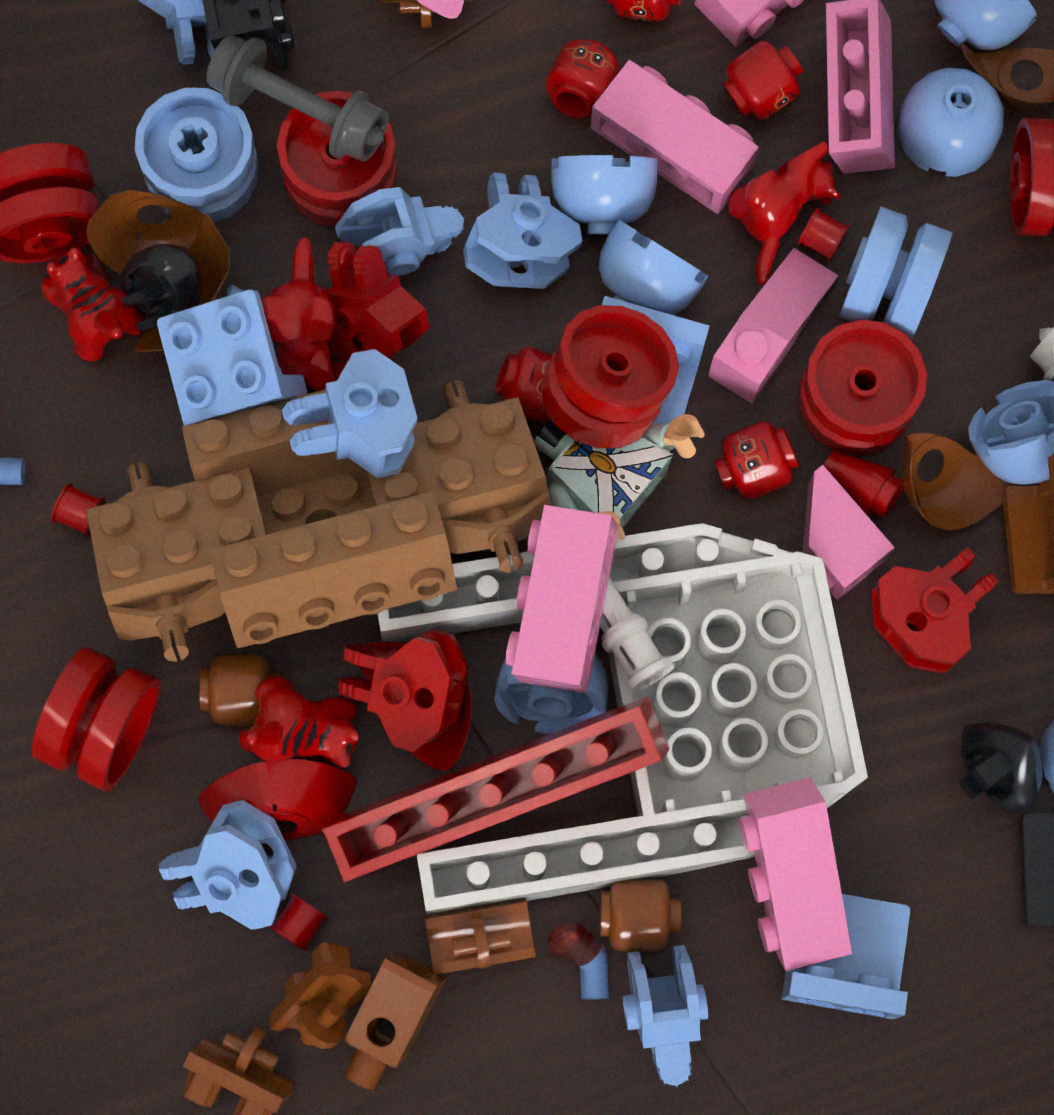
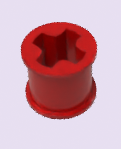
[797,207,851,262]
[51,483,106,538]
[269,893,329,952]

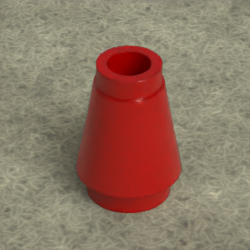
[824,450,903,519]

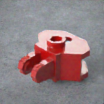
[327,241,430,362]
[870,547,1000,674]
[337,629,469,752]

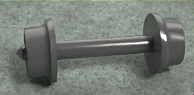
[207,35,389,162]

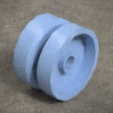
[135,88,259,223]
[839,206,953,340]

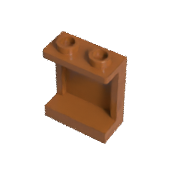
[1002,454,1054,594]

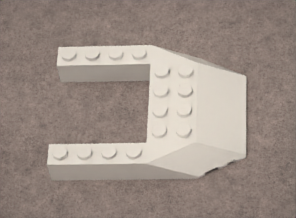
[378,523,868,915]

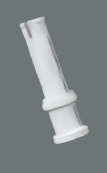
[600,577,675,693]

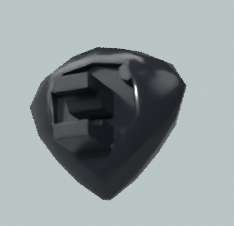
[120,243,202,332]
[958,721,1042,812]

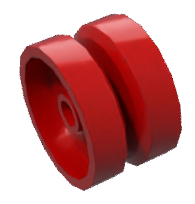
[276,90,398,227]
[1009,118,1054,236]
[0,143,100,264]
[541,305,679,448]
[798,319,927,456]
[32,646,161,792]

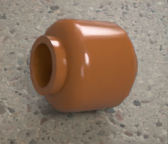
[200,653,281,726]
[600,878,681,953]

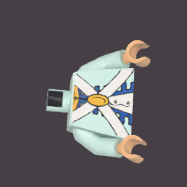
[534,414,705,540]

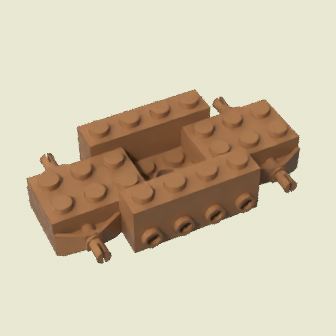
[86,380,551,662]

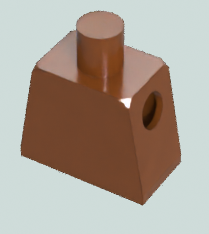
[343,951,448,1090]

